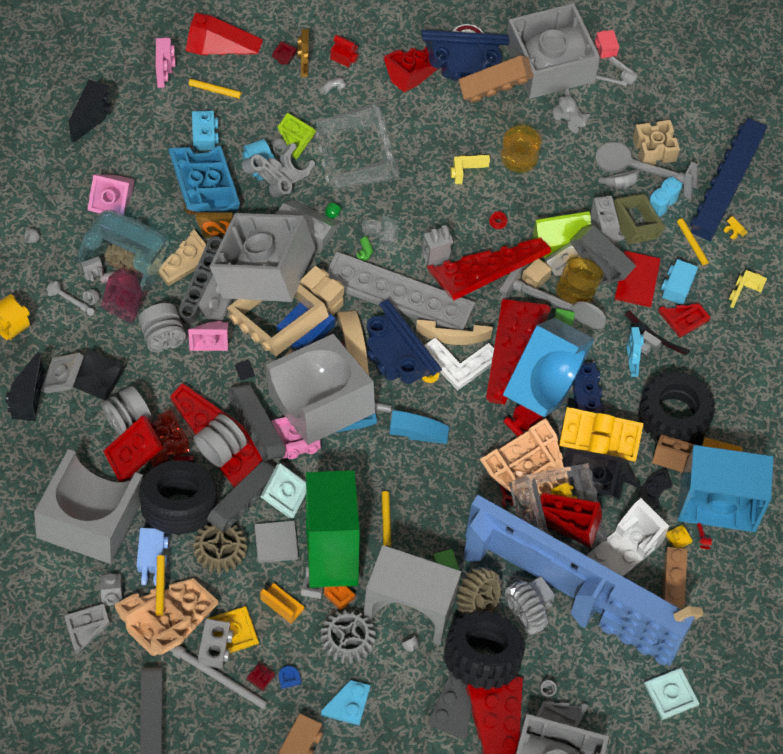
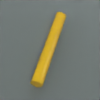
[189,79,242,99]
[677,218,709,266]
[381,491,391,548]
[155,555,165,616]

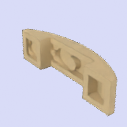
[337,311,369,376]
[416,320,493,345]

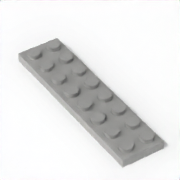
[327,252,476,331]

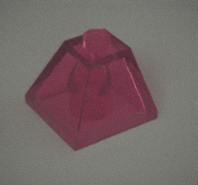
[100,268,142,324]

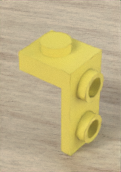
[450,155,490,184]
[729,270,767,308]

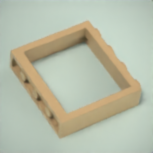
[227,284,329,356]

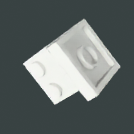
[587,498,669,577]

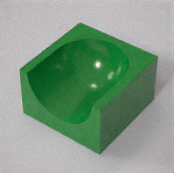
[306,471,359,588]

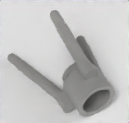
[596,56,638,87]

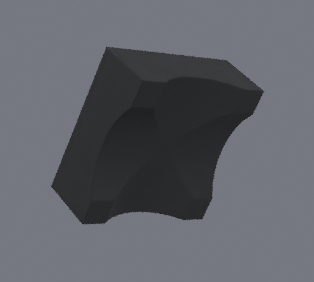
[73,349,124,400]

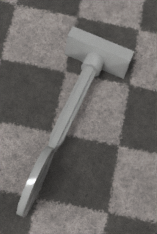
[595,142,698,199]
[499,267,607,329]

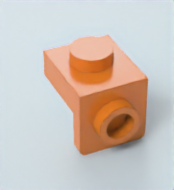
[324,586,355,611]

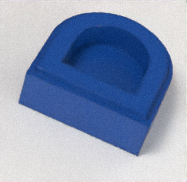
[279,666,301,689]

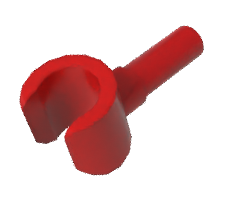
[499,484,514,508]
[697,523,712,550]

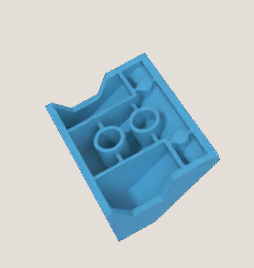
[168,146,240,215]

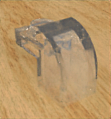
[362,215,399,251]

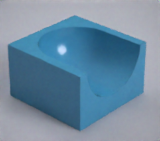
[503,318,595,417]
[677,445,774,532]

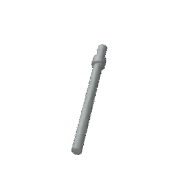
[169,645,268,710]

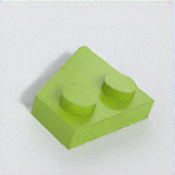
[277,113,316,159]

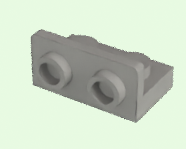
[198,275,233,320]

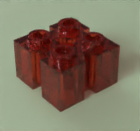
[148,409,189,467]

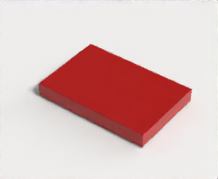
[614,251,661,308]
[103,416,163,483]

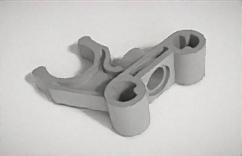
[242,143,315,197]

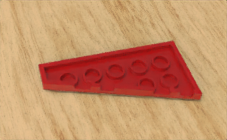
[427,238,551,301]
[486,299,551,405]
[170,383,263,488]
[466,677,523,754]

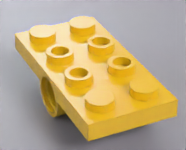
[558,407,643,462]

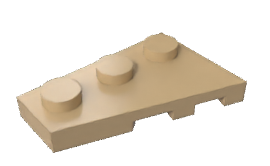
[158,230,209,286]

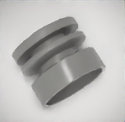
[138,303,186,352]
[101,385,152,435]
[194,414,247,467]

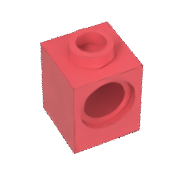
[595,30,619,59]

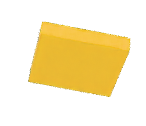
[207,606,259,653]

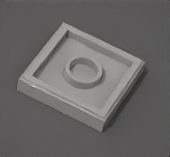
[41,353,84,393]
[255,521,298,563]

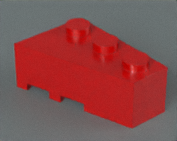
[537,493,602,549]

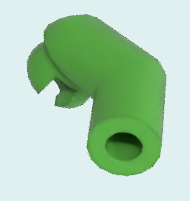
[356,237,373,262]

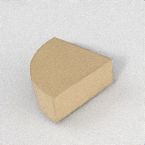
[673,606,704,622]

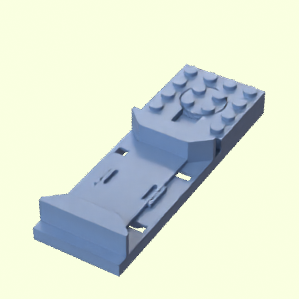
[463,495,694,666]

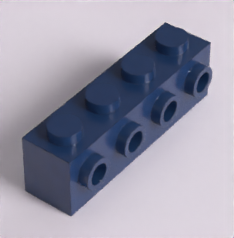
[572,363,604,414]

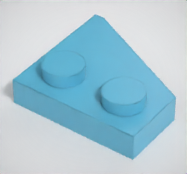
[626,327,644,377]
[321,680,370,725]

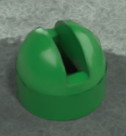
[325,203,341,219]

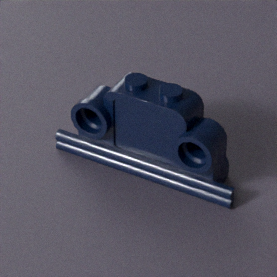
[421,30,509,81]
[366,299,442,384]

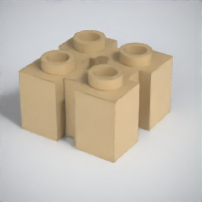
[633,120,680,165]
[300,266,344,316]

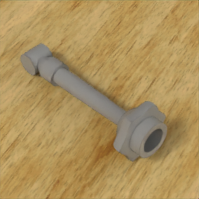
[47,281,97,316]

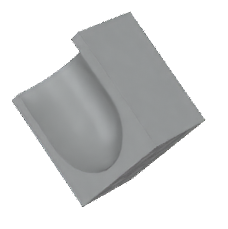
[506,3,600,99]
[210,213,315,302]
[266,334,375,445]
[34,449,143,564]
[364,545,461,645]
[516,714,609,754]

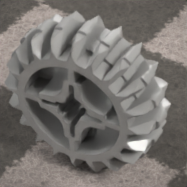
[505,580,548,635]
[320,609,376,664]

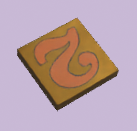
[196,212,234,239]

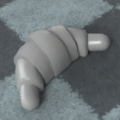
[598,168,640,190]

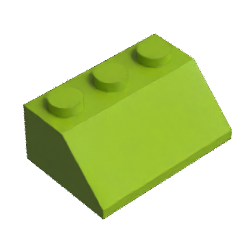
[532,211,591,258]

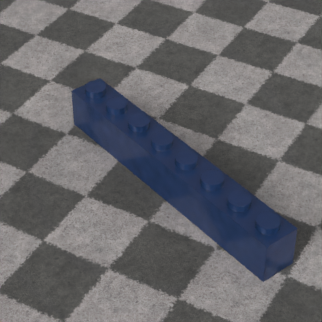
[690,118,767,242]

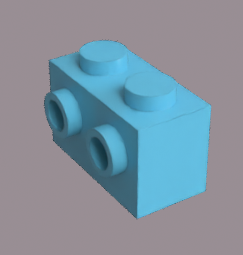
[192,111,219,150]
[661,259,698,305]

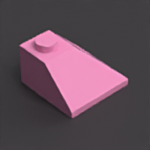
[88,174,135,219]
[188,321,228,351]

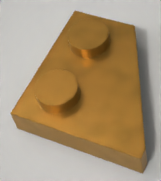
[298,29,309,77]

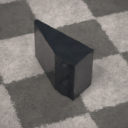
[68,80,113,142]
[6,352,45,421]
[563,448,629,500]

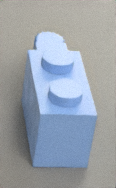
[137,528,169,585]

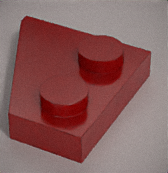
[658,304,711,338]

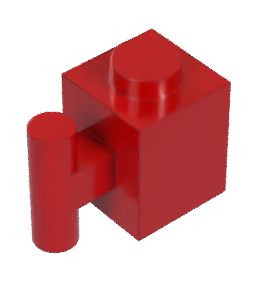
[330,35,359,68]
[503,405,543,437]

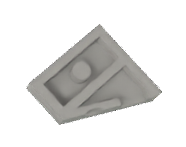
[545,243,590,276]

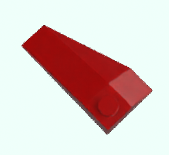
[185,12,263,55]
[384,47,439,92]

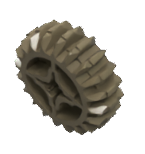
[193,524,247,574]
[456,567,503,615]

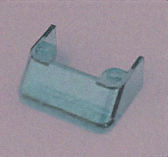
[75,209,168,292]

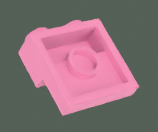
[156,38,175,88]
[271,417,321,459]

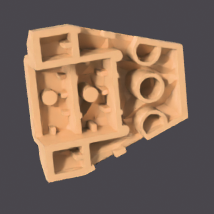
[480,418,572,515]
[115,578,218,656]

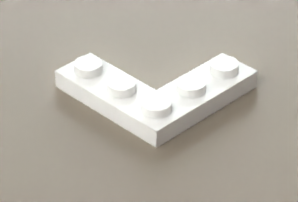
[424,337,494,391]

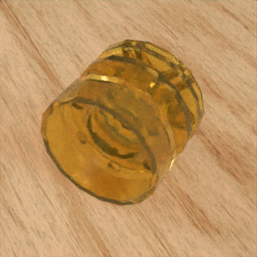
[501,125,541,173]
[555,257,603,304]

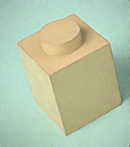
[522,259,552,289]

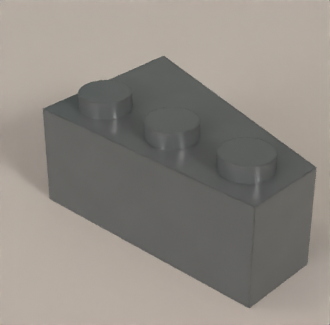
[570,225,636,285]

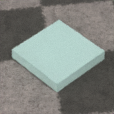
[260,463,306,518]
[644,668,700,720]

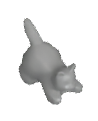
[553,88,590,134]

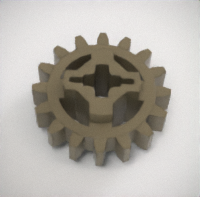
[104,243,146,272]

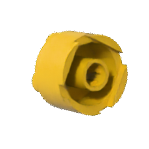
[0,294,30,340]

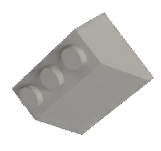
[275,200,340,251]

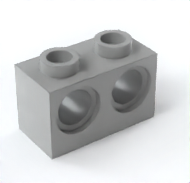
[198,619,233,668]

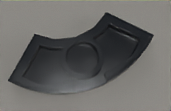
[638,468,672,510]

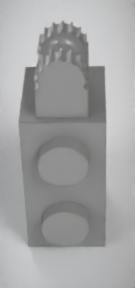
[421,225,453,266]

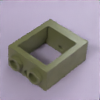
[613,194,665,244]

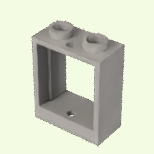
[590,196,620,245]

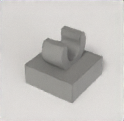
[81,256,104,281]
[641,331,661,355]

